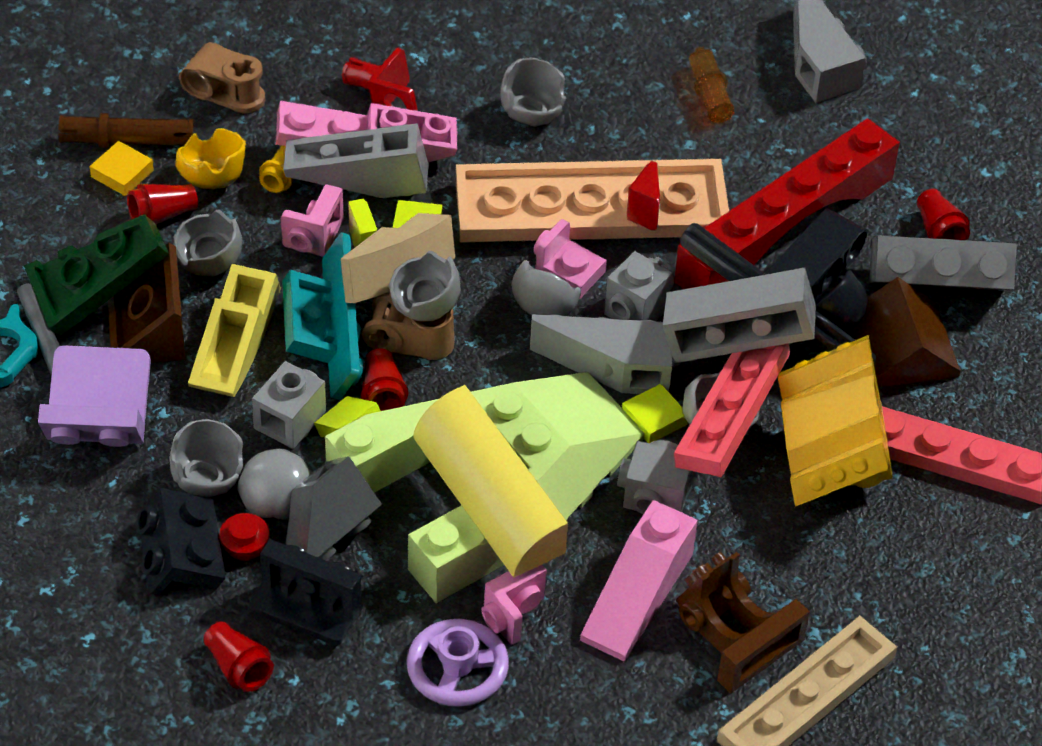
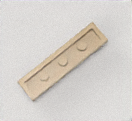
[717,616,897,746]

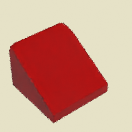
[626,160,660,231]

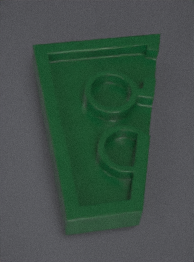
[24,214,169,337]

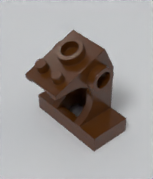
[676,551,810,693]

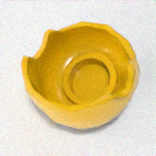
[176,128,246,189]

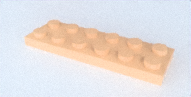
[455,159,729,242]

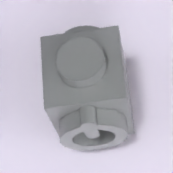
[604,251,674,322]
[252,361,326,449]
[617,440,692,514]

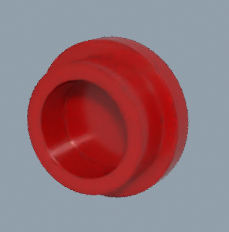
[219,513,270,561]

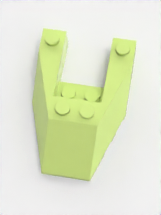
[325,372,644,603]

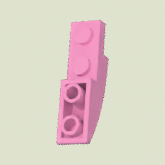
[276,101,457,162]

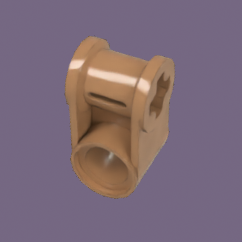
[179,42,265,114]
[362,292,455,360]

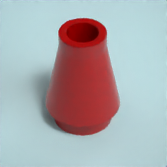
[127,184,198,225]
[917,189,970,240]
[361,348,409,411]
[203,622,274,692]

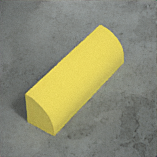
[413,385,568,578]

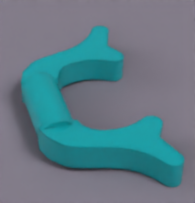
[0,304,39,387]

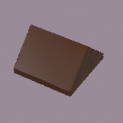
[108,243,185,363]
[850,276,961,387]

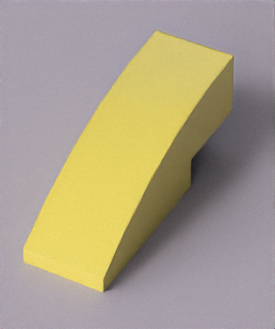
[188,264,281,397]

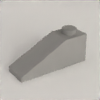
[283,123,428,198]

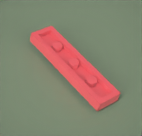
[674,343,790,477]
[882,406,1042,505]

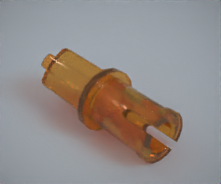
[688,46,735,123]

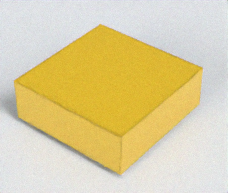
[90,140,154,196]

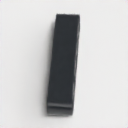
[716,209,868,362]

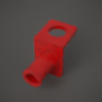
[342,48,418,111]

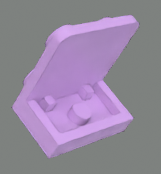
[38,346,151,447]

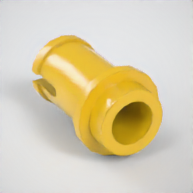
[259,145,293,193]

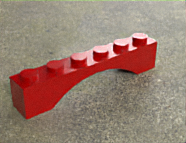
[674,118,900,290]

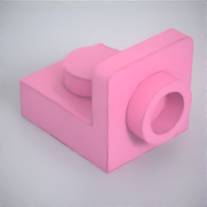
[280,184,344,256]
[534,219,607,299]
[482,565,547,645]

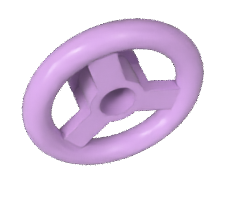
[407,619,509,706]

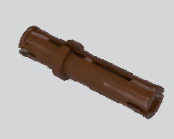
[58,113,194,148]

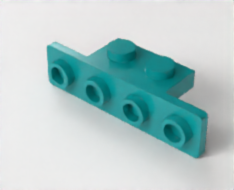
[282,232,363,400]

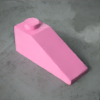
[580,500,698,662]

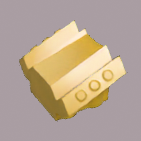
[778,335,893,507]

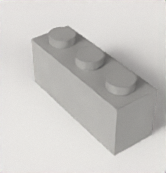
[869,235,1017,291]
[663,268,816,363]

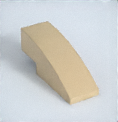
[340,213,455,303]

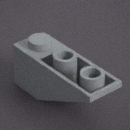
[793,0,866,103]
[530,314,672,394]

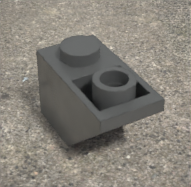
[286,456,382,560]

